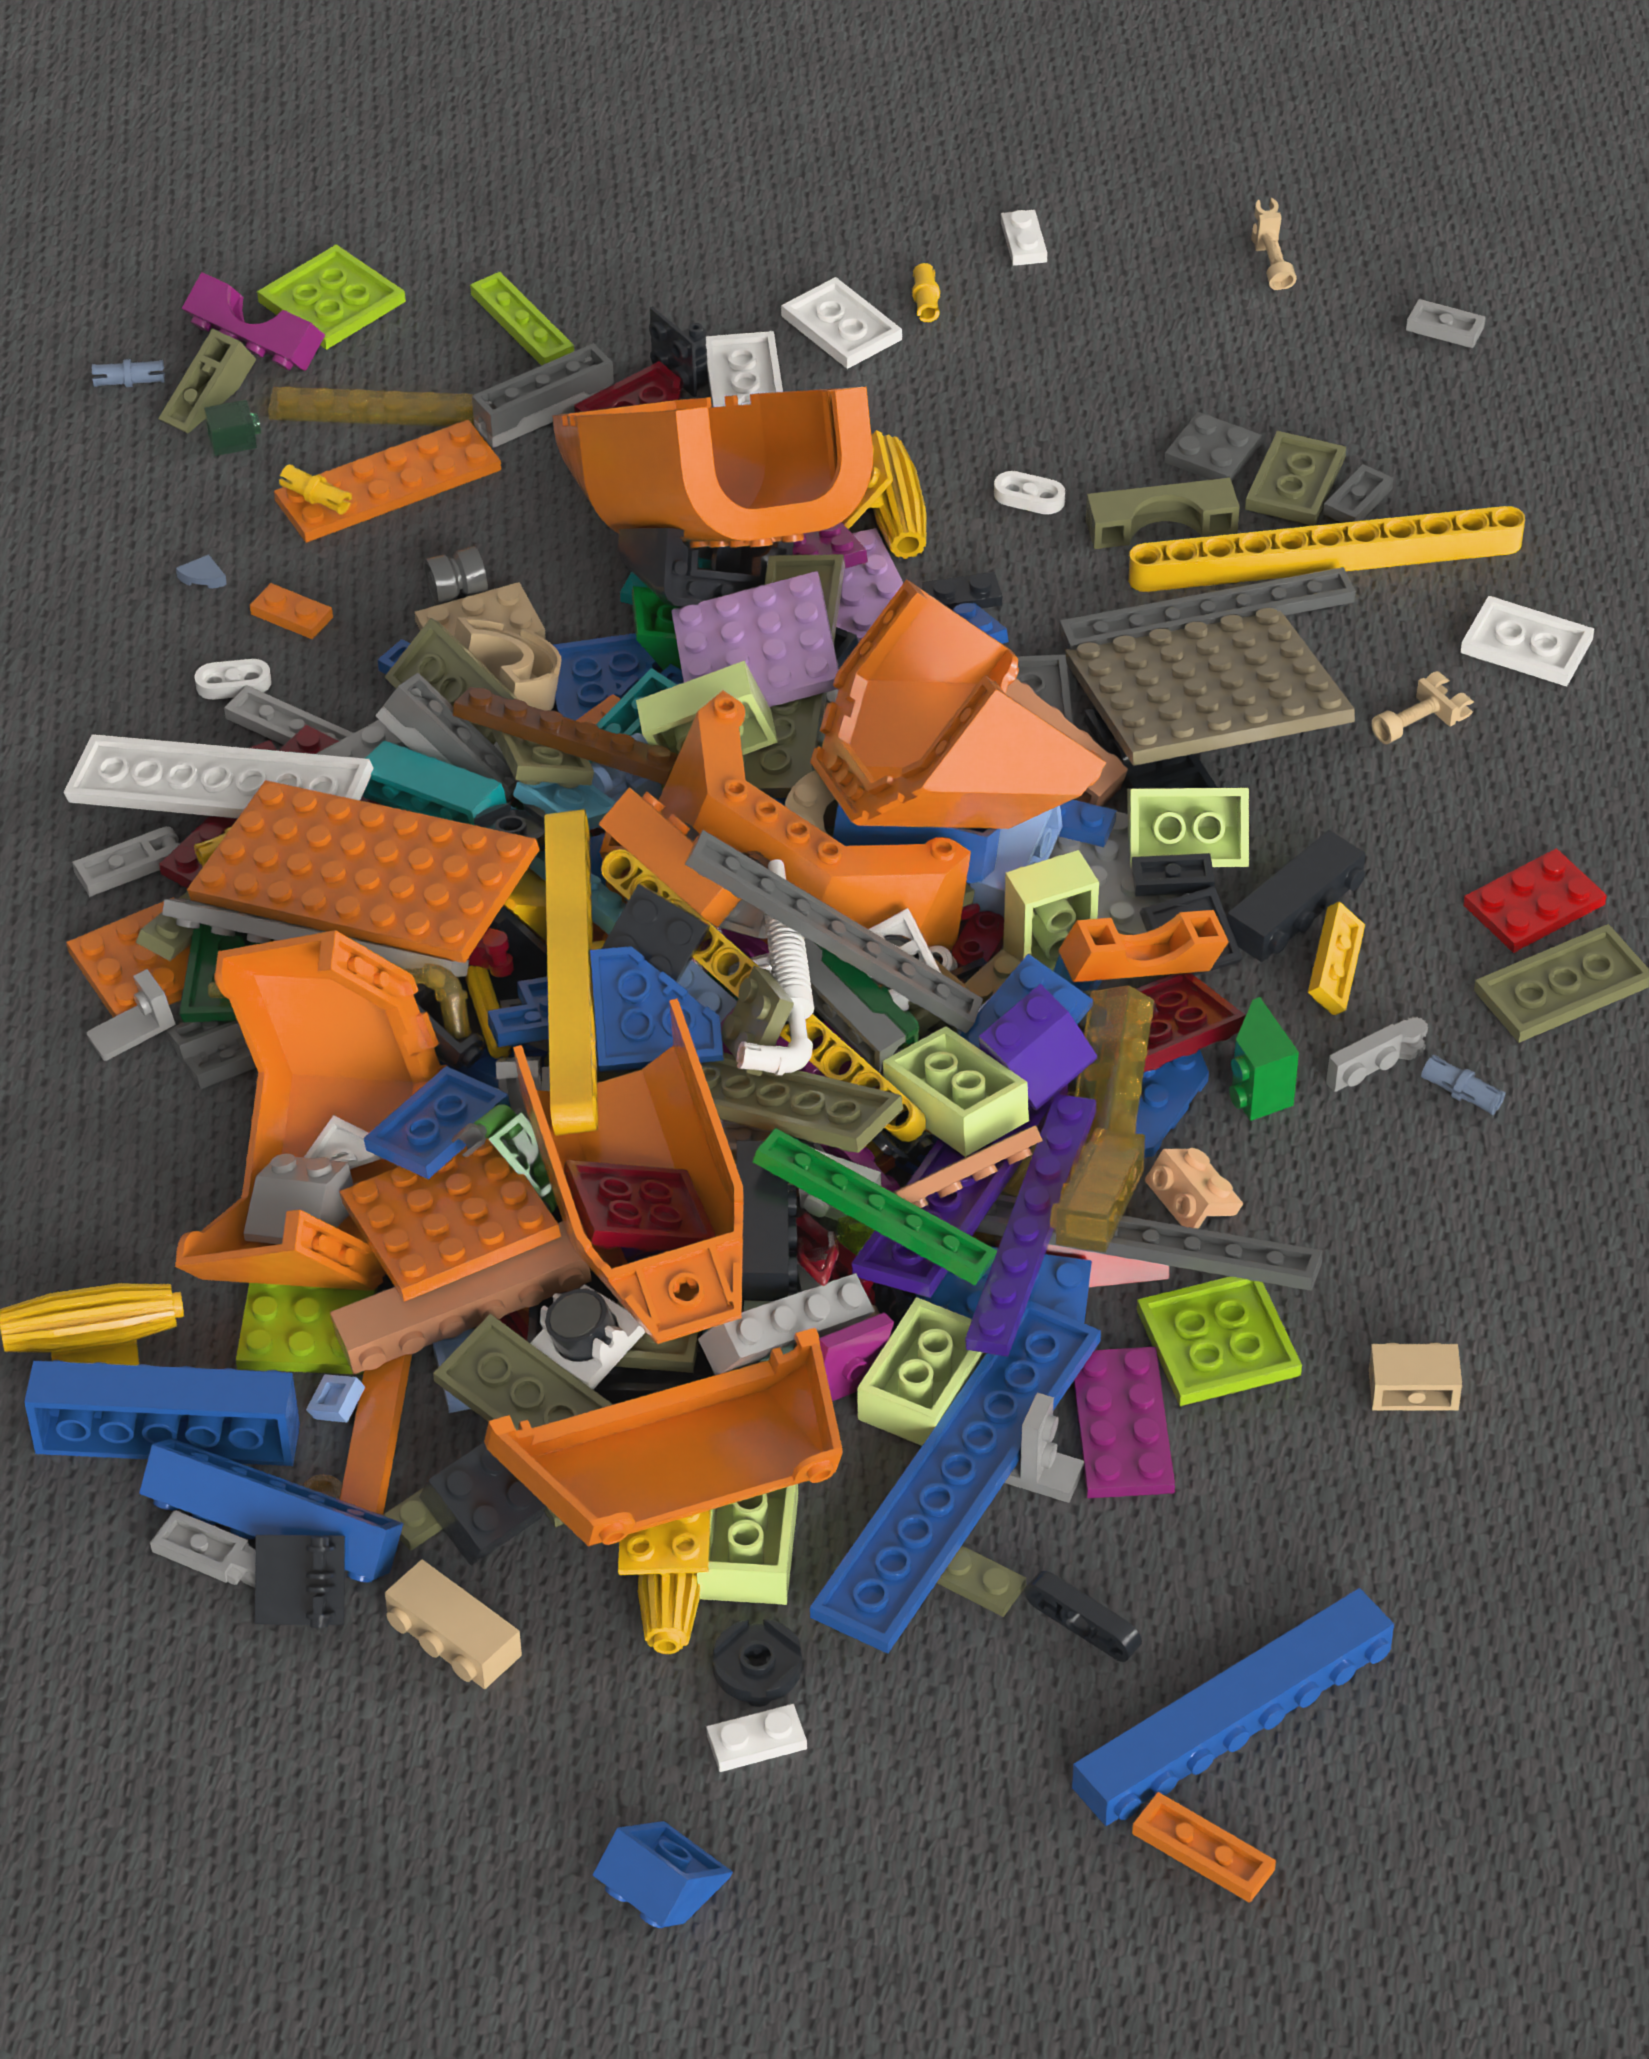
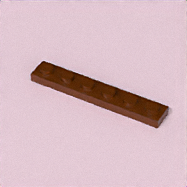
[453,687,679,785]

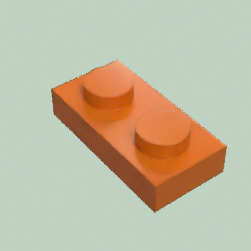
[250,583,333,639]

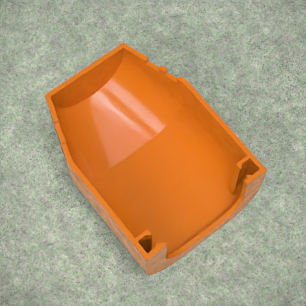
[552,387,873,548]

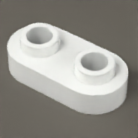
[994,471,1065,514]
[195,659,271,700]

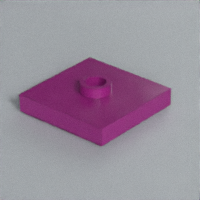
[819,1313,894,1402]

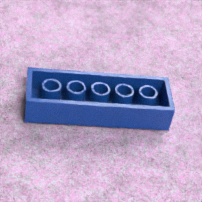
[24,1360,300,1466]

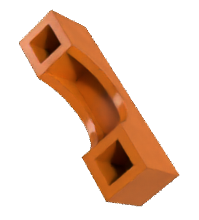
[1058,910,1229,982]

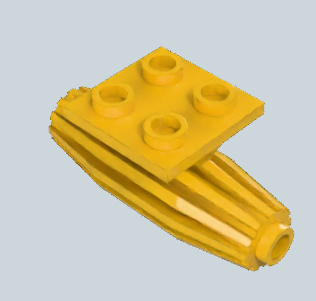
[842,430,926,559]
[0,1283,184,1365]
[618,1510,711,1654]

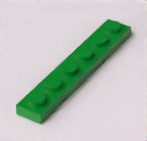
[753,1128,997,1285]

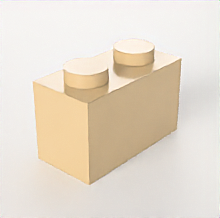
[1369,1343,1462,1410]

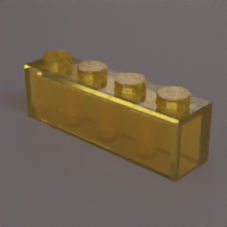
[1075,985,1154,1158]
[1050,1128,1145,1252]

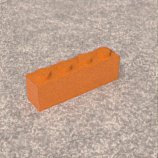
[598,787,742,928]

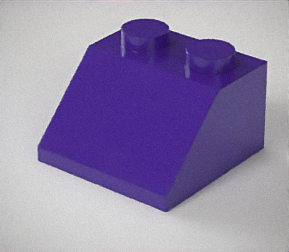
[979,984,1097,1111]

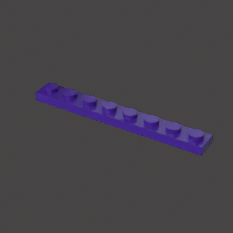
[965,1094,1096,1357]

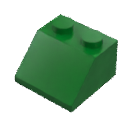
[632,586,682,670]
[1229,997,1299,1121]

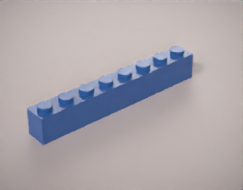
[1072,1588,1394,1826]

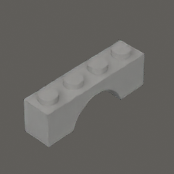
[698,1273,874,1375]

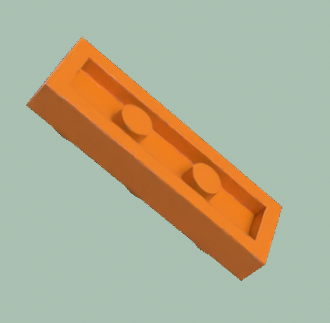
[1132,1792,1276,1903]

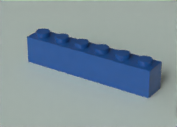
[139,1438,404,1582]

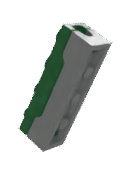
[804,938,919,1075]

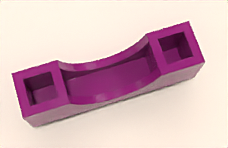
[181,272,325,371]

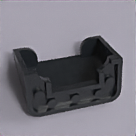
[618,528,794,607]
[413,905,548,1069]

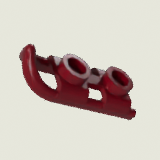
[796,1231,839,1286]

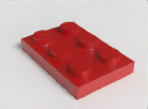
[1463,848,1607,953]

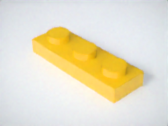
[1308,901,1365,1015]

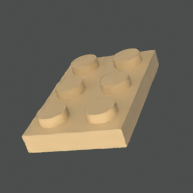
[415,582,546,639]

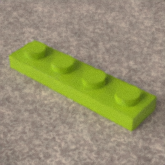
[470,272,574,366]

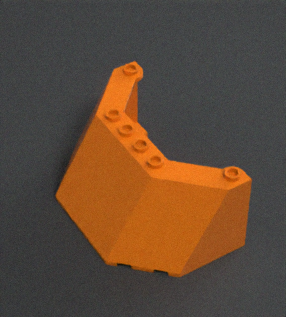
[810,579,1106,829]
[658,690,971,960]
[175,930,448,1291]

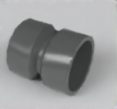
[423,546,488,605]

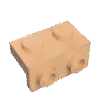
[1145,1148,1243,1229]

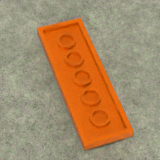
[274,419,501,543]

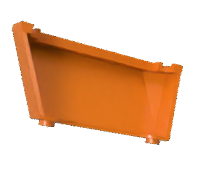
[484,1328,843,1546]

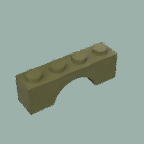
[1086,478,1239,549]

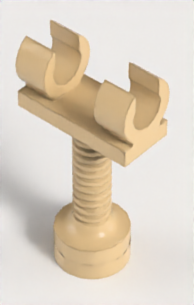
[1251,198,1297,290]
[1372,671,1474,744]

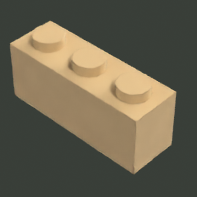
[385,1559,522,1689]

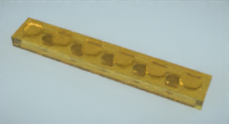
[268,387,475,427]

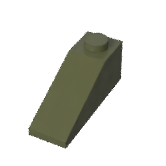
[158,329,256,434]

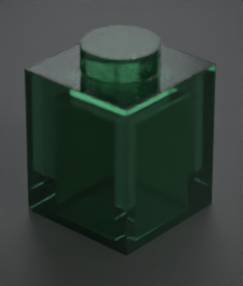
[204,400,261,456]

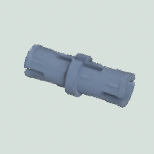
[92,359,165,387]
[1421,1054,1505,1115]

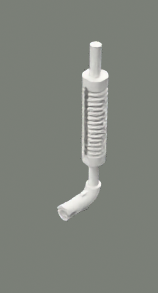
[736,860,814,1076]

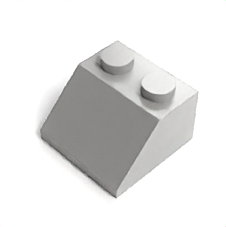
[244,1154,354,1244]

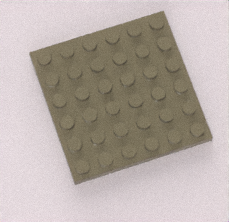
[1065,608,1355,766]

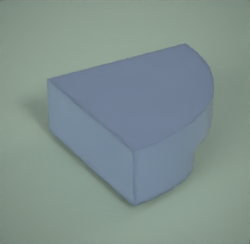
[176,554,227,589]

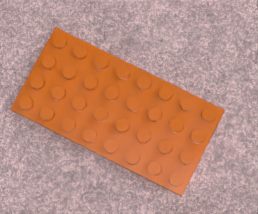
[187,780,540,964]

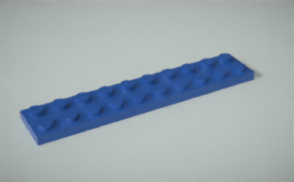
[810,1300,1101,1654]

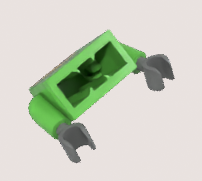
[451,1104,558,1213]

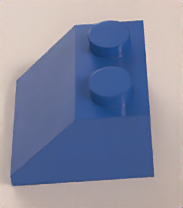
[593,1821,733,1928]

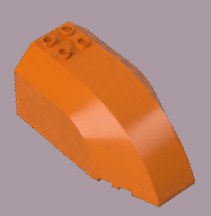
[513,998,744,1344]

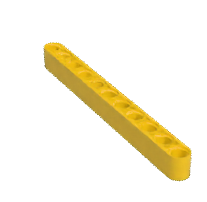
[1128,506,1525,592]
[545,809,598,1136]
[601,849,926,1142]

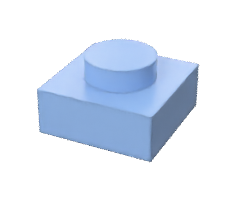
[306,1374,365,1423]

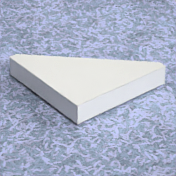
[304,1115,383,1169]

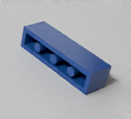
[833,803,1001,883]

